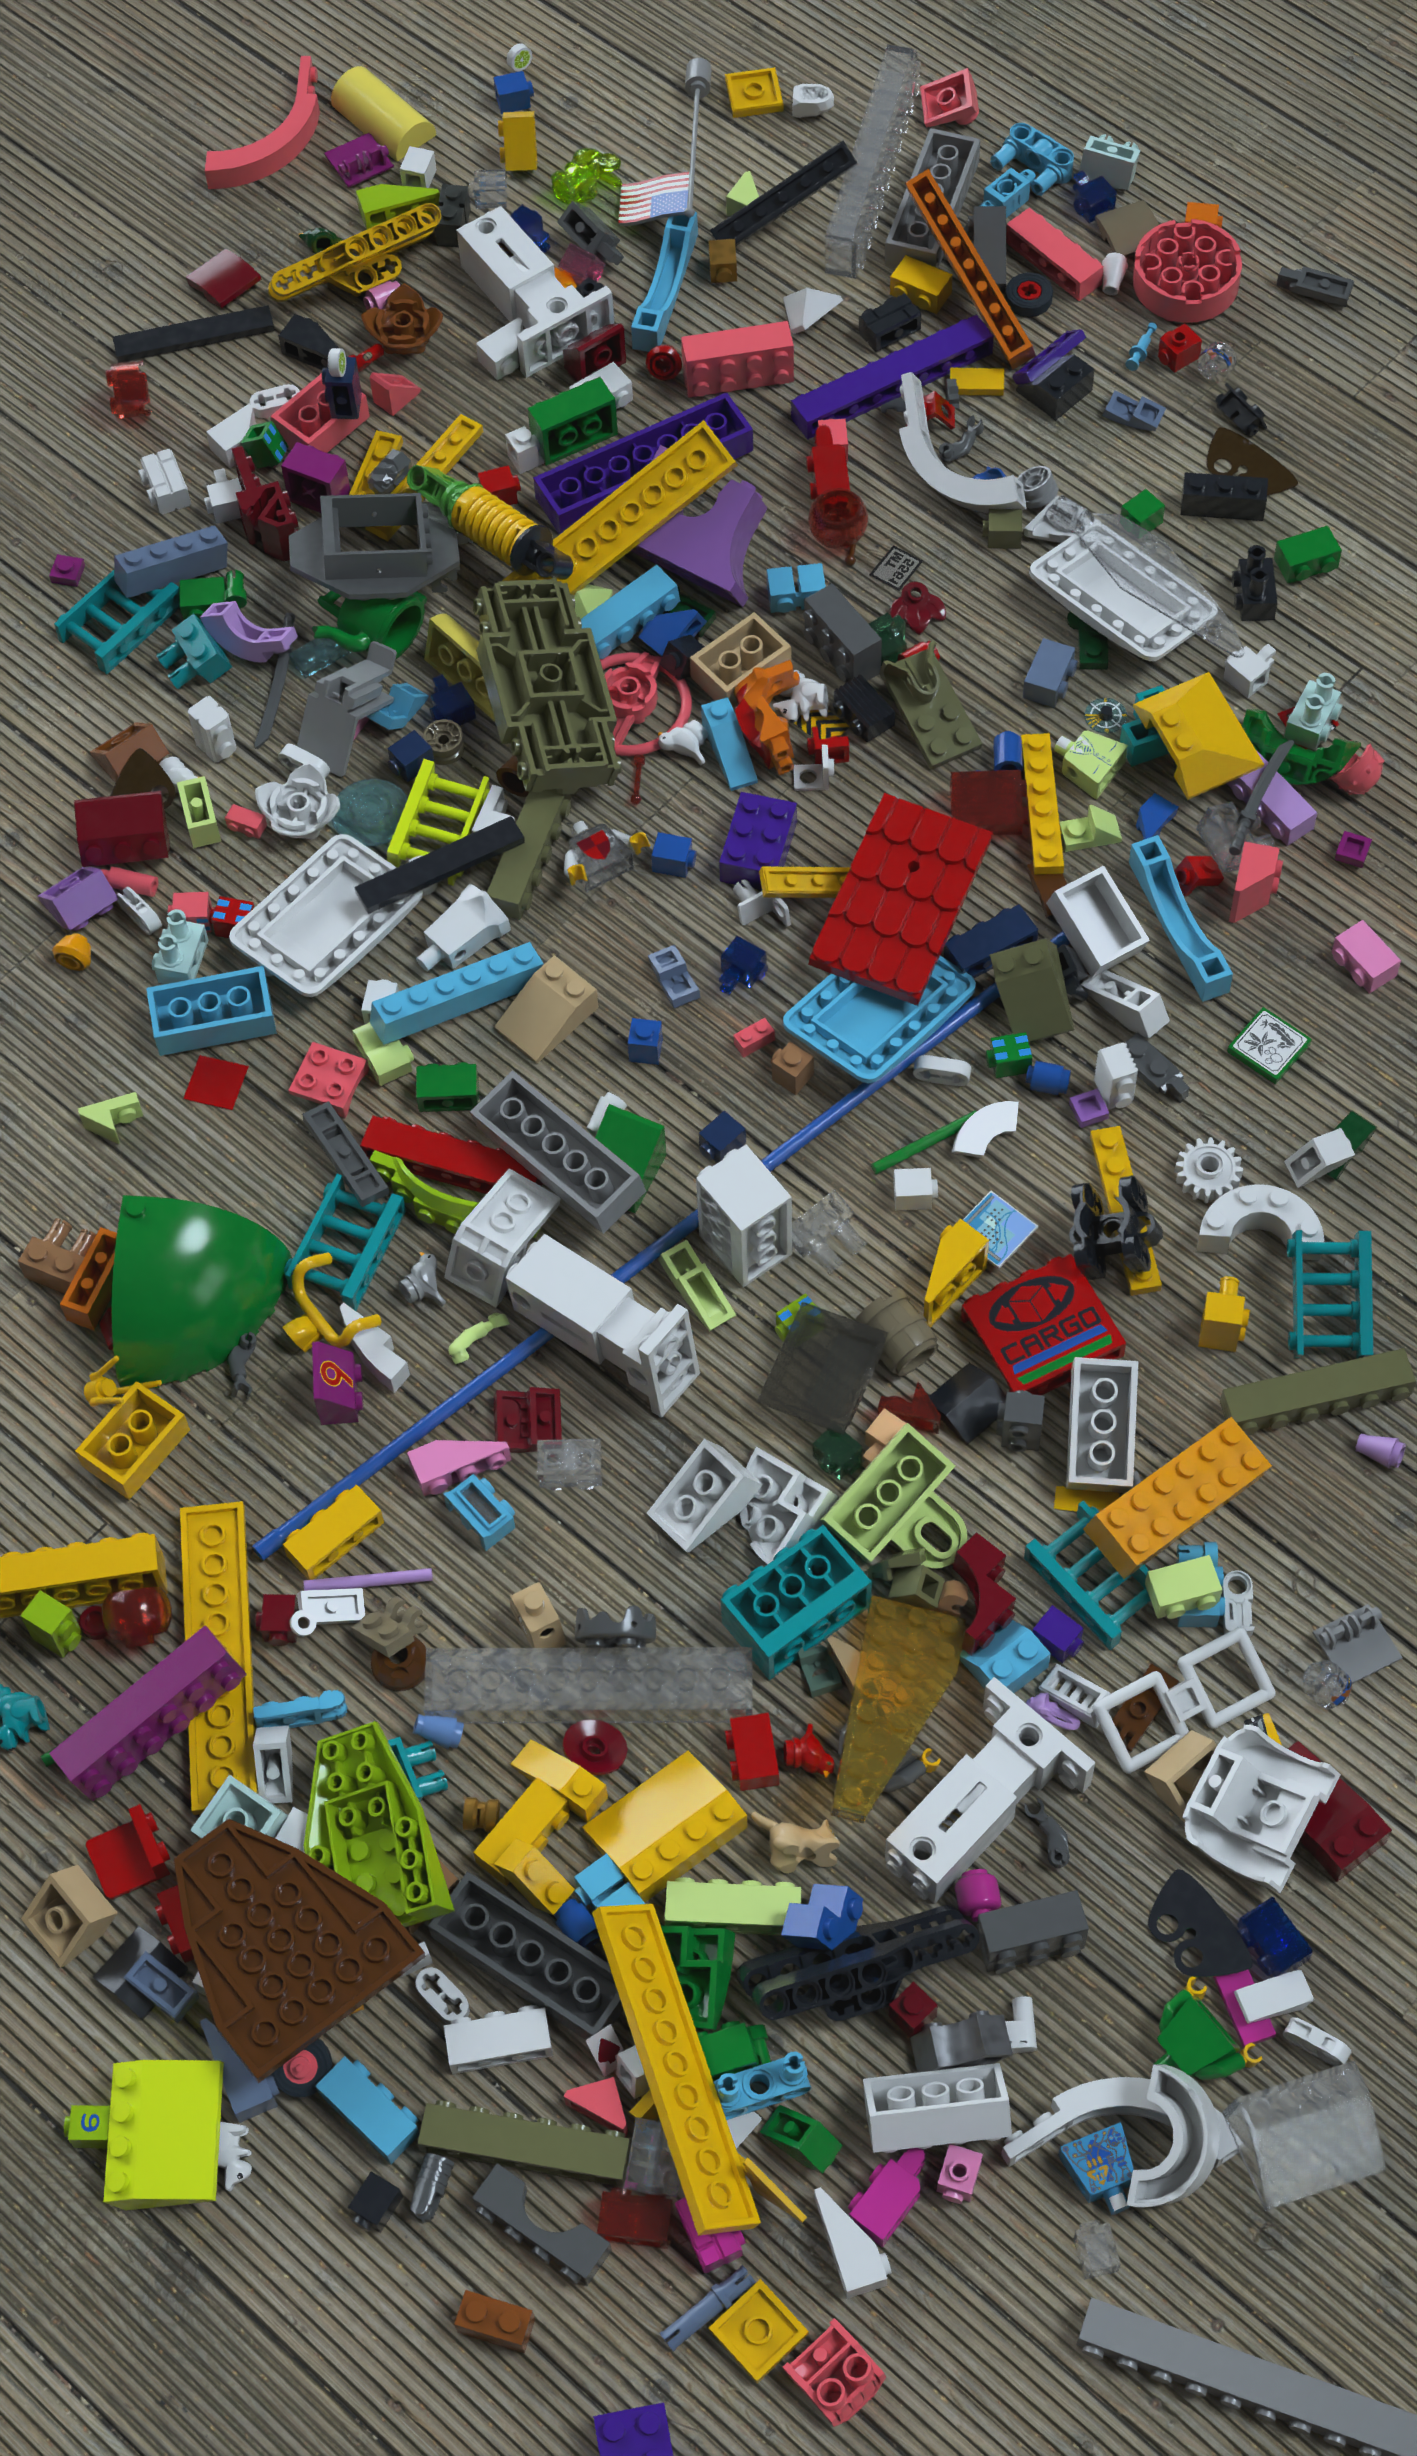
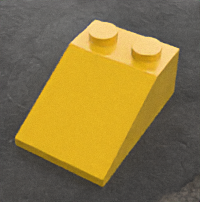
[923,1218,989,1328]

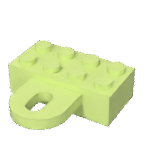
[820,1423,967,1569]

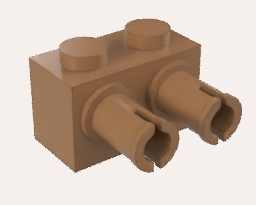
[18,1218,96,1294]

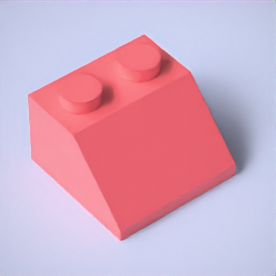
[1229,842,1283,923]

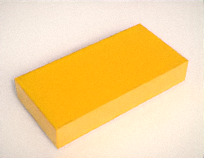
[950,368,1004,396]

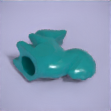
[0,1684,50,1751]

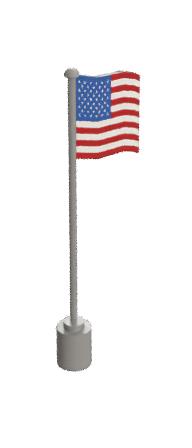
[618,58,712,226]

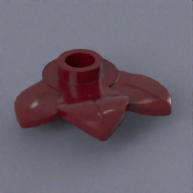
[890,581,946,635]

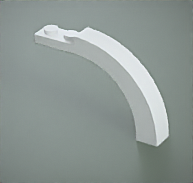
[899,372,1027,513]
[1001,2077,1247,2169]

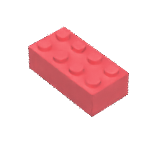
[681,321,794,398]

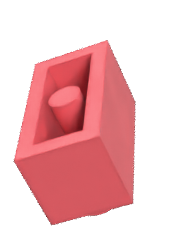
[225,804,267,839]
[733,1018,775,1057]

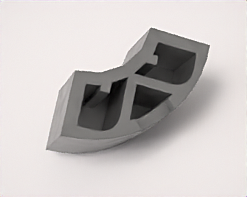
[910,2010,1013,2072]

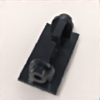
[1215,383,1267,436]

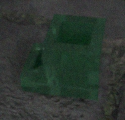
[868,612,907,666]

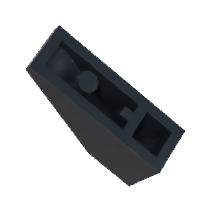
[278,314,347,370]

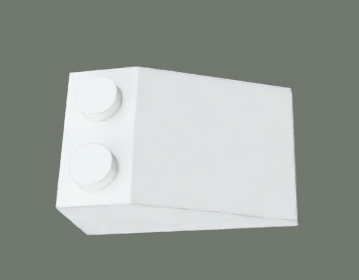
[647,1439,763,1552]

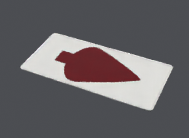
[586,2024,624,2077]

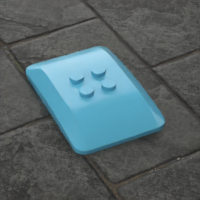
[783,955,976,1083]

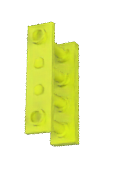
[387,759,490,886]

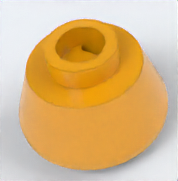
[52,933,91,971]

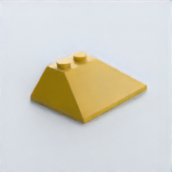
[1133,672,1264,800]

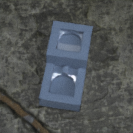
[1102,390,1166,431]
[648,945,701,1008]

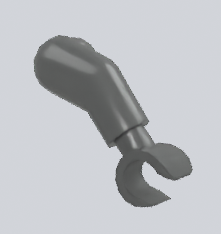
[939,415,984,462]
[227,1332,257,1399]
[1024,1798,1070,1868]

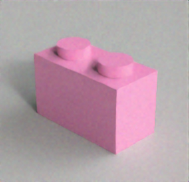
[1332,920,1401,994]

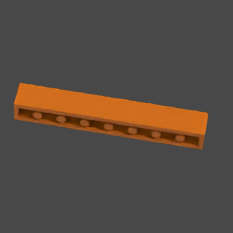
[905,169,1036,370]

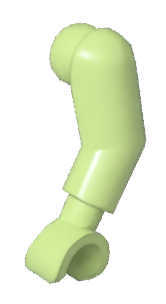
[448,1313,510,1364]

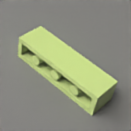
[665,1877,802,1935]

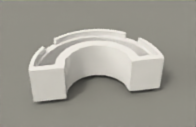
[1196,1184,1324,1261]
[1127,2064,1220,2207]

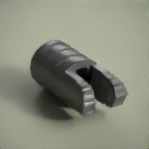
[410,2153,454,2223]

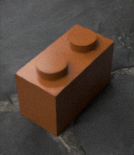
[454,2290,536,2353]

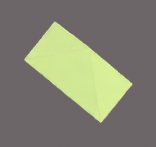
[574,584,613,619]

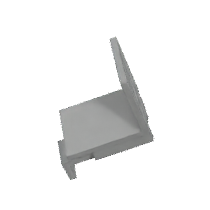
[297,641,397,777]

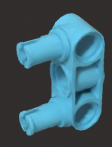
[990,123,1074,196]
[713,2052,812,2120]

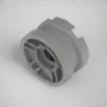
[1017,466,1059,508]

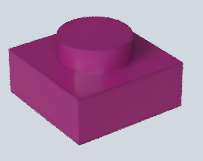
[49,554,85,587]
[1334,831,1372,868]

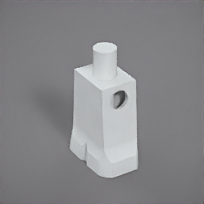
[416,884,511,972]

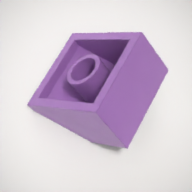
[37,866,118,931]

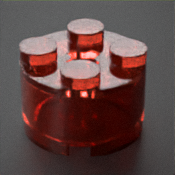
[106,360,151,419]

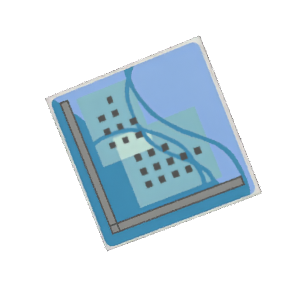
[963,1191,1038,1269]

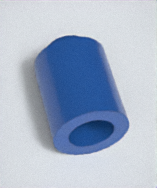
[993,731,1023,777]

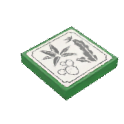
[1227,1007,1312,1085]

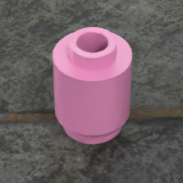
[363,281,401,310]

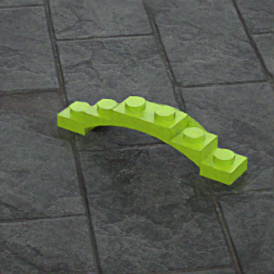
[369,1150,541,1238]

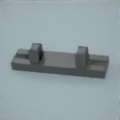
[302,1101,389,1207]

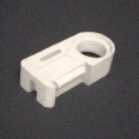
[1222,1570,1255,1637]

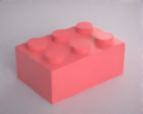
[270,373,370,453]

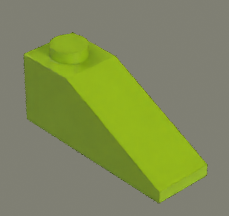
[356,184,440,230]

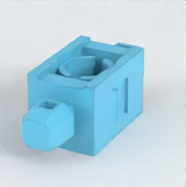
[980,168,1036,218]

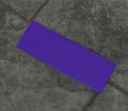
[1012,329,1087,385]

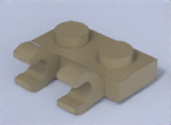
[351,1596,428,1657]

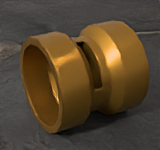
[463,1797,500,1832]

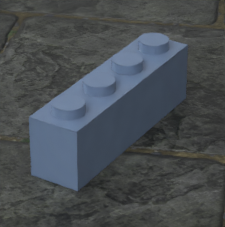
[114,525,228,598]

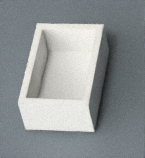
[1046,866,1150,977]

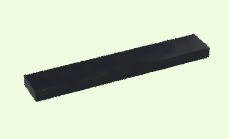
[710,140,858,247]
[112,305,275,363]
[354,816,525,914]

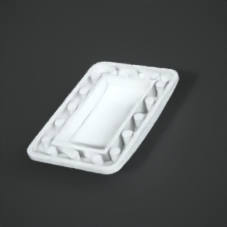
[1029,524,1217,661]
[229,834,423,997]

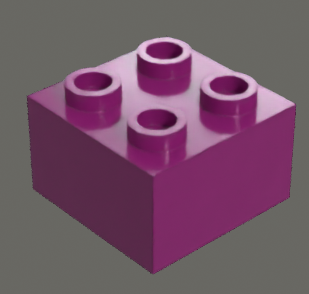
[281,442,351,513]

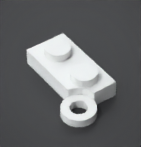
[290,1588,365,1637]

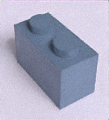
[1023,638,1078,708]

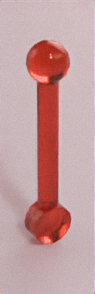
[630,755,645,805]

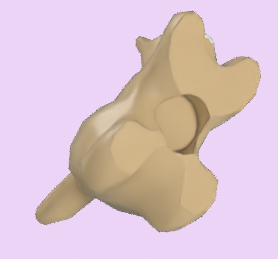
[751,1812,840,1873]

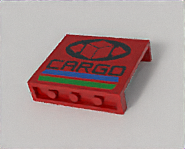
[961,1254,1126,1395]

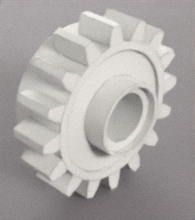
[1175,1137,1243,1203]

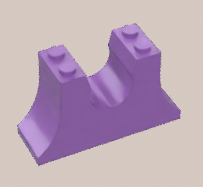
[630,445,767,607]

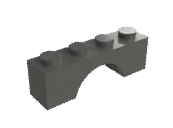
[472,2163,612,2286]

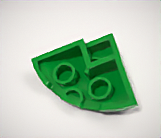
[661,1926,735,2030]

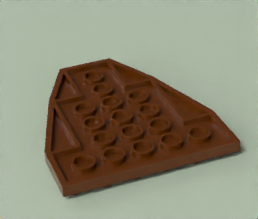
[174,1819,426,2084]

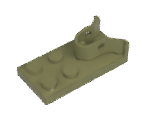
[879,640,982,770]

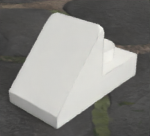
[472,785,515,833]

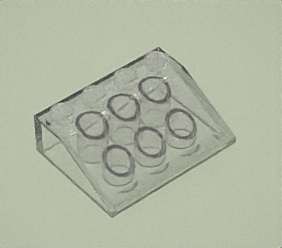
[1222,2061,1386,2211]

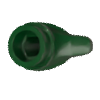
[299,227,345,254]

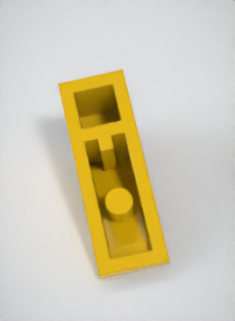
[510,1739,608,1823]

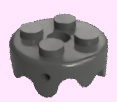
[575,1605,656,1652]

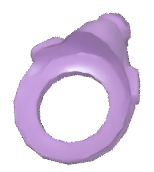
[1026,1693,1080,1730]

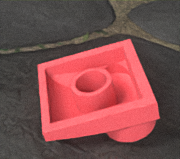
[920,68,979,128]

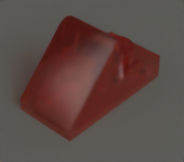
[878,1382,941,1434]

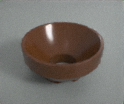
[371,1636,430,1691]

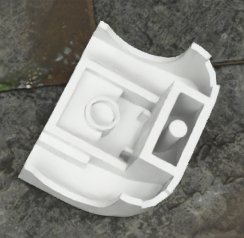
[1183,1725,1341,1893]

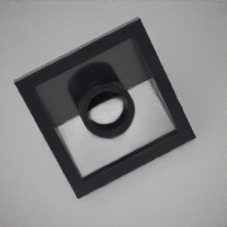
[924,1362,1006,1445]
[93,1926,188,2020]

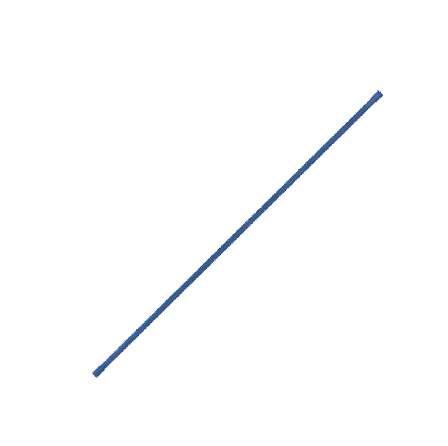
[252,931,1070,1561]

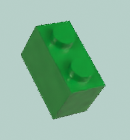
[1274,525,1342,584]
[416,1062,479,1112]

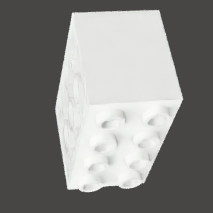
[696,1145,792,1288]

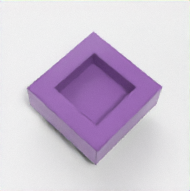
[1069,1088,1109,1128]

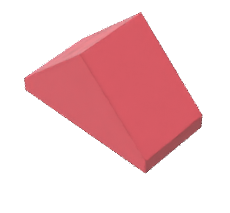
[370,372,421,416]
[563,2077,628,2137]

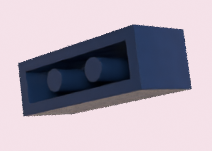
[944,904,1038,978]

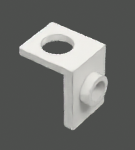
[793,745,834,791]

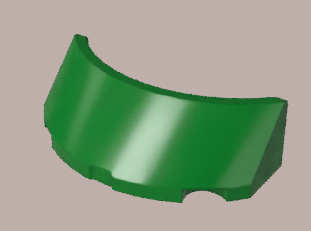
[1242,709,1361,784]

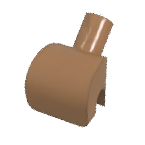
[923,1580,968,1617]

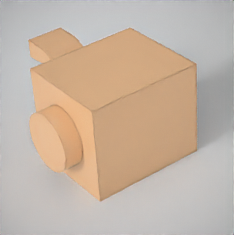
[862,1408,907,1468]

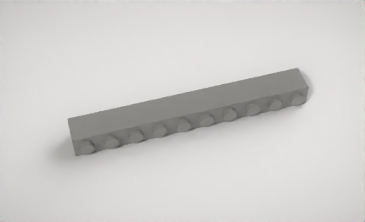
[1076,2297,1417,2456]

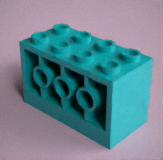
[720,1525,872,1681]

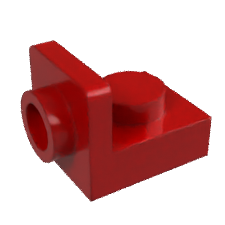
[807,727,850,764]

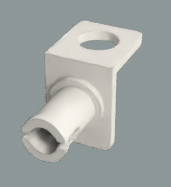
[733,880,791,927]

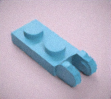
[253,1690,348,1728]

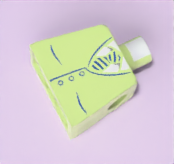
[1054,730,1128,800]

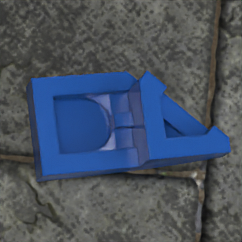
[1135,793,1179,840]

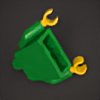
[1153,1977,1262,2080]

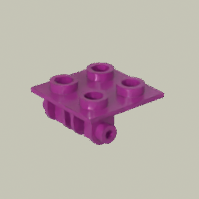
[324,133,394,188]

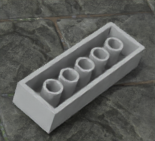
[885,128,980,269]
[470,1070,646,1234]

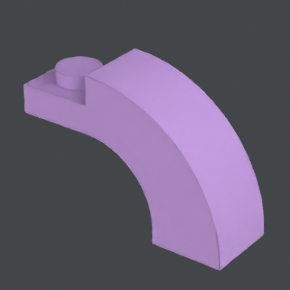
[200,601,298,662]

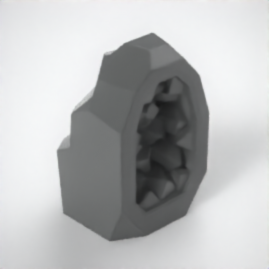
[368,449,412,494]

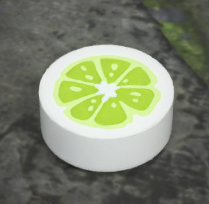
[507,44,532,72]
[328,348,346,377]

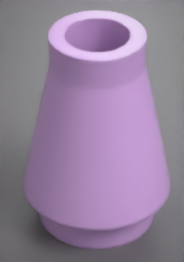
[1356,1433,1406,1468]

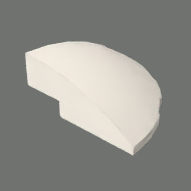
[740,1447,840,1564]

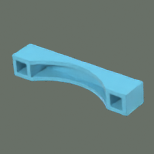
[631,212,698,352]
[1129,835,1233,1002]

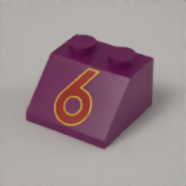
[312,1341,364,1425]

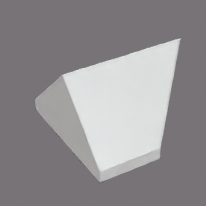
[783,288,843,334]

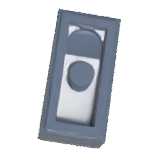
[123,1951,199,2023]

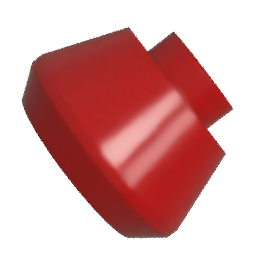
[646,344,682,381]

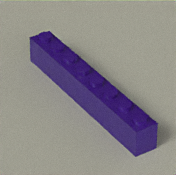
[791,314,994,440]

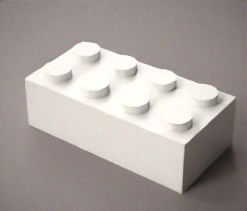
[1066,1357,1138,1493]
[863,2063,1012,2153]

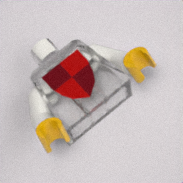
[564,821,651,892]

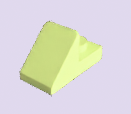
[1059,805,1122,852]
[78,1092,143,1144]

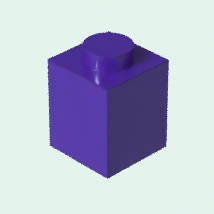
[1032,1605,1084,1663]

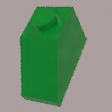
[760,2104,843,2174]

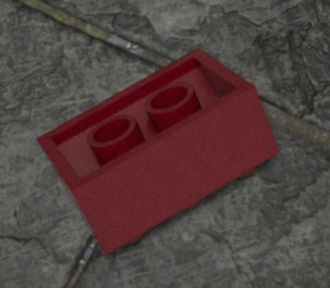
[74,791,170,867]

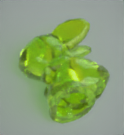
[551,148,622,204]

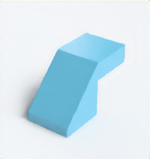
[367,683,429,730]

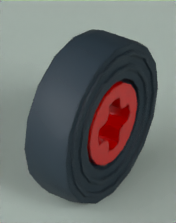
[1005,272,1053,317]

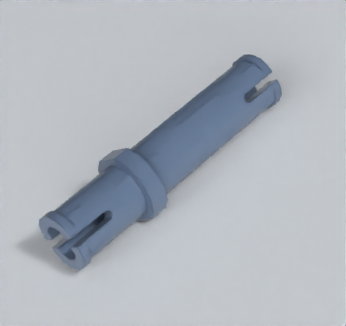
[659,2265,756,2352]

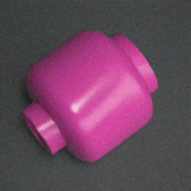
[955,1869,1002,1922]

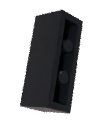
[1180,472,1268,521]

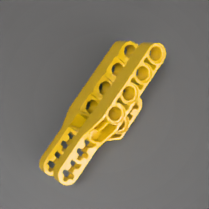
[268,203,441,302]

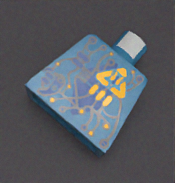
[1058,2122,1134,2215]

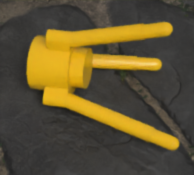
[84,1355,162,1407]

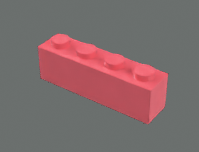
[1006,207,1104,301]

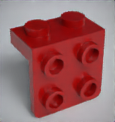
[86,1804,171,1900]

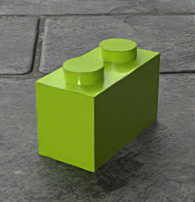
[20,1590,82,1658]

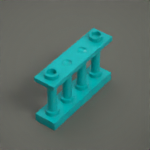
[54,570,180,675]
[284,1174,406,1311]
[1287,1230,1373,1359]
[1024,1500,1151,1650]

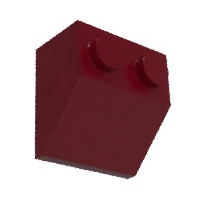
[563,323,626,382]

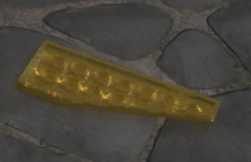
[830,1595,966,1823]

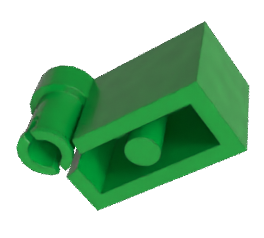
[179,570,247,621]
[697,2021,771,2081]

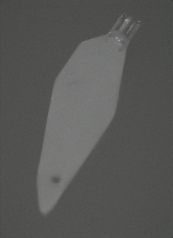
[1045,495,1245,658]

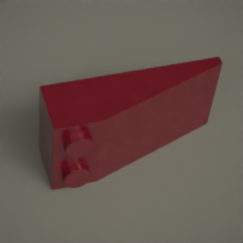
[1288,1741,1392,1882]

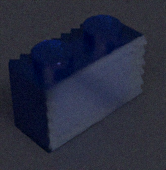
[1237,1897,1313,1977]

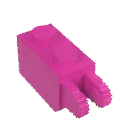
[848,2148,925,2248]

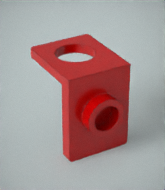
[906,391,955,430]

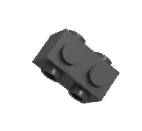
[996,1390,1045,1452]

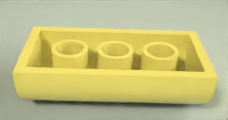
[331,66,436,162]
[424,614,495,721]

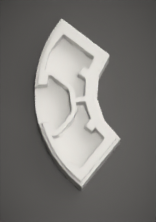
[952,1101,1019,1158]

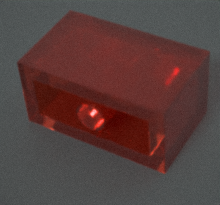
[597,2188,673,2249]

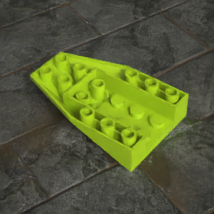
[304,1721,455,1927]

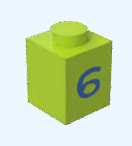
[64,2105,110,2148]

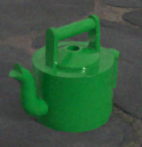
[312,591,427,659]

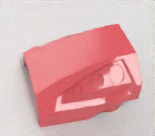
[782,2318,886,2427]

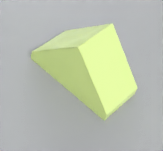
[726,171,759,216]

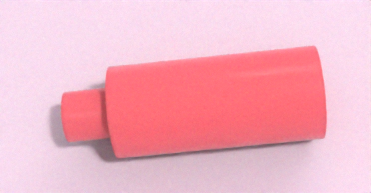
[101,867,158,897]

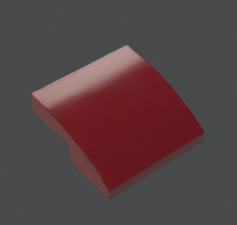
[186,249,262,308]
[494,1387,562,1453]

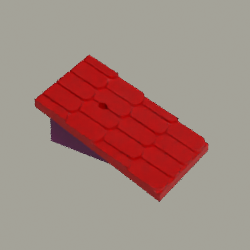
[808,793,993,1006]

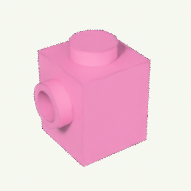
[937,2144,983,2204]

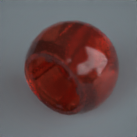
[808,488,868,549]
[102,1587,172,1647]

